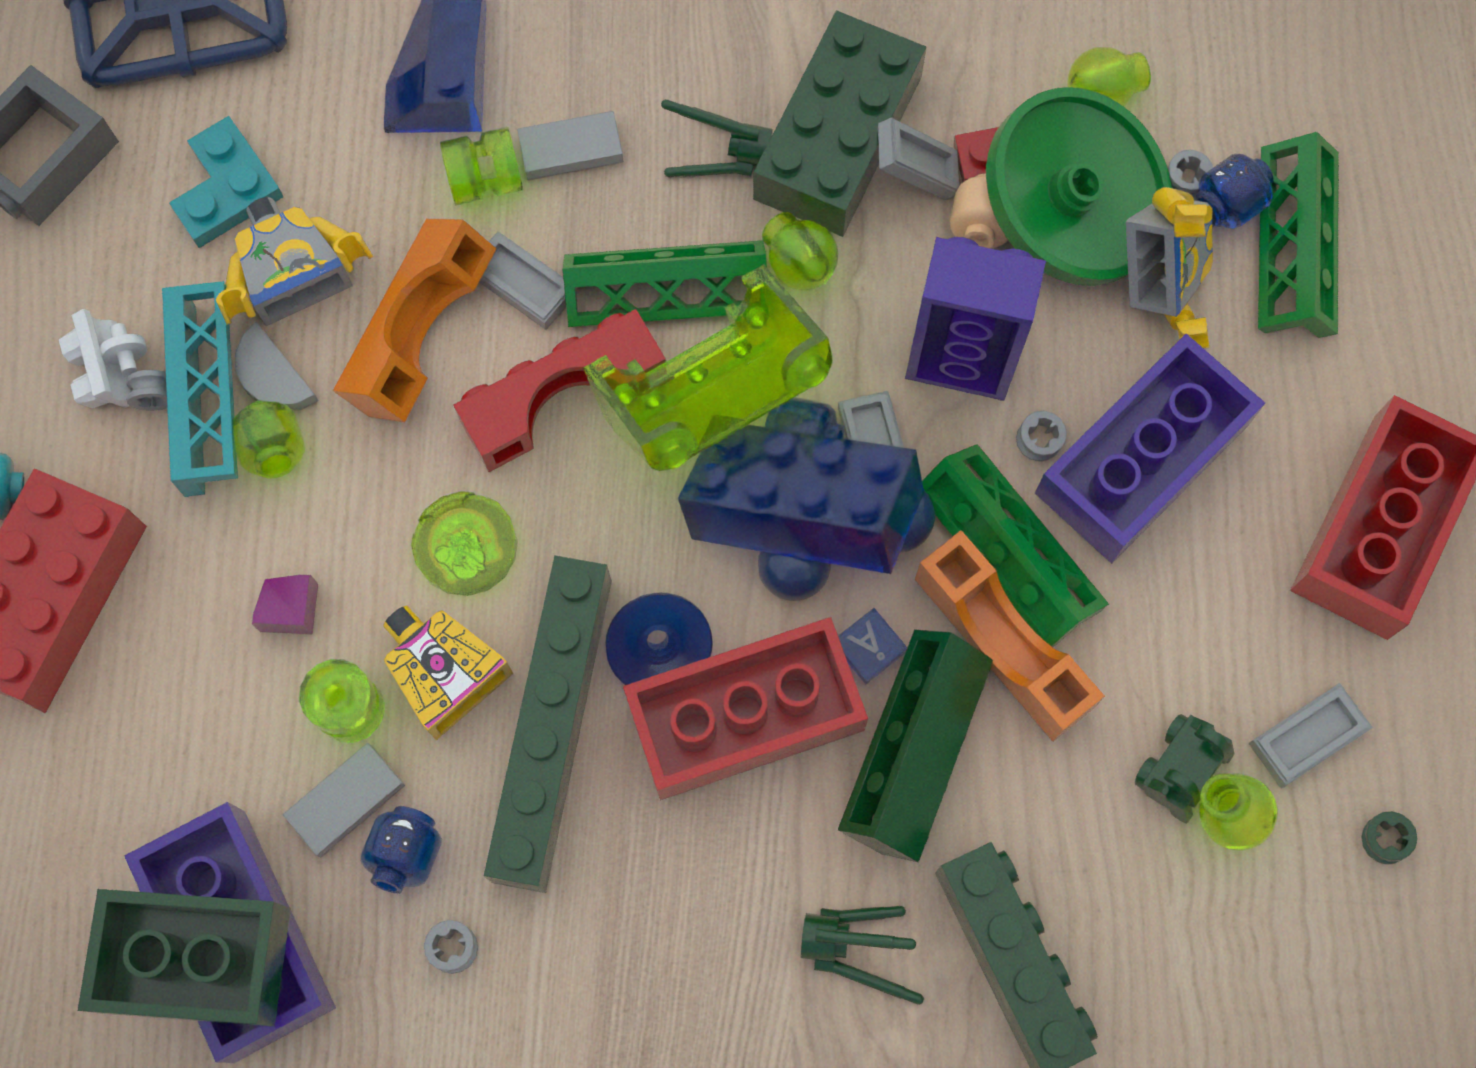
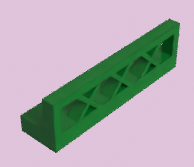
[1258,132,1339,338]
[562,240,769,327]
[918,444,1109,647]

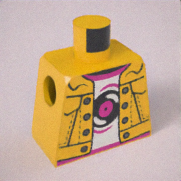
[383,605,514,740]

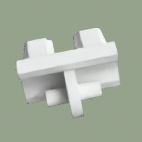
[59,309,147,409]

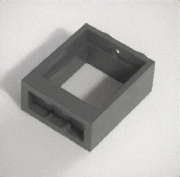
[0,65,119,226]

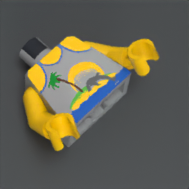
[1126,187,1216,348]
[216,197,373,326]

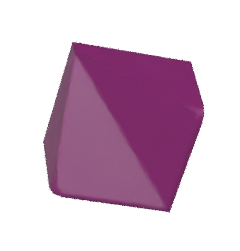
[252,575,318,634]

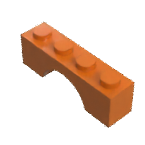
[333,218,497,422]
[915,530,1105,742]

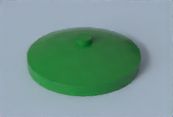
[986,87,1172,286]

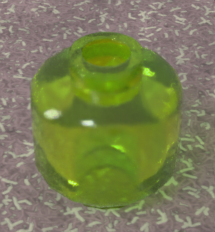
[233,401,305,479]

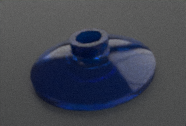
[605,592,713,685]

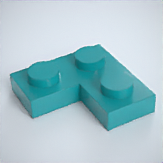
[169,116,284,248]

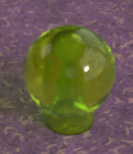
[1067,47,1151,106]
[762,212,839,290]
[1199,773,1278,851]

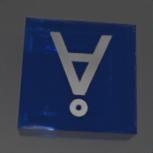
[838,608,907,684]

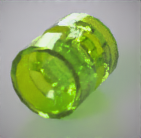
[440,127,524,206]
[299,659,385,743]

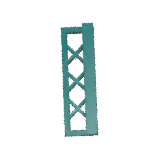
[162,281,238,497]

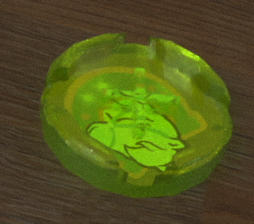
[411,491,518,596]

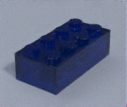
[678,420,924,574]

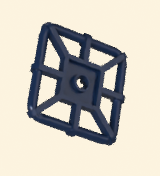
[63,0,288,88]

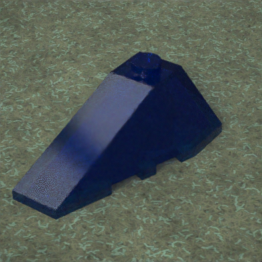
[384,0,487,133]

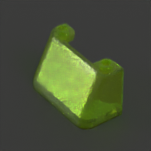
[583,264,833,471]

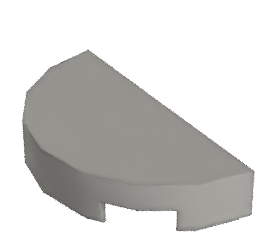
[235,322,319,410]

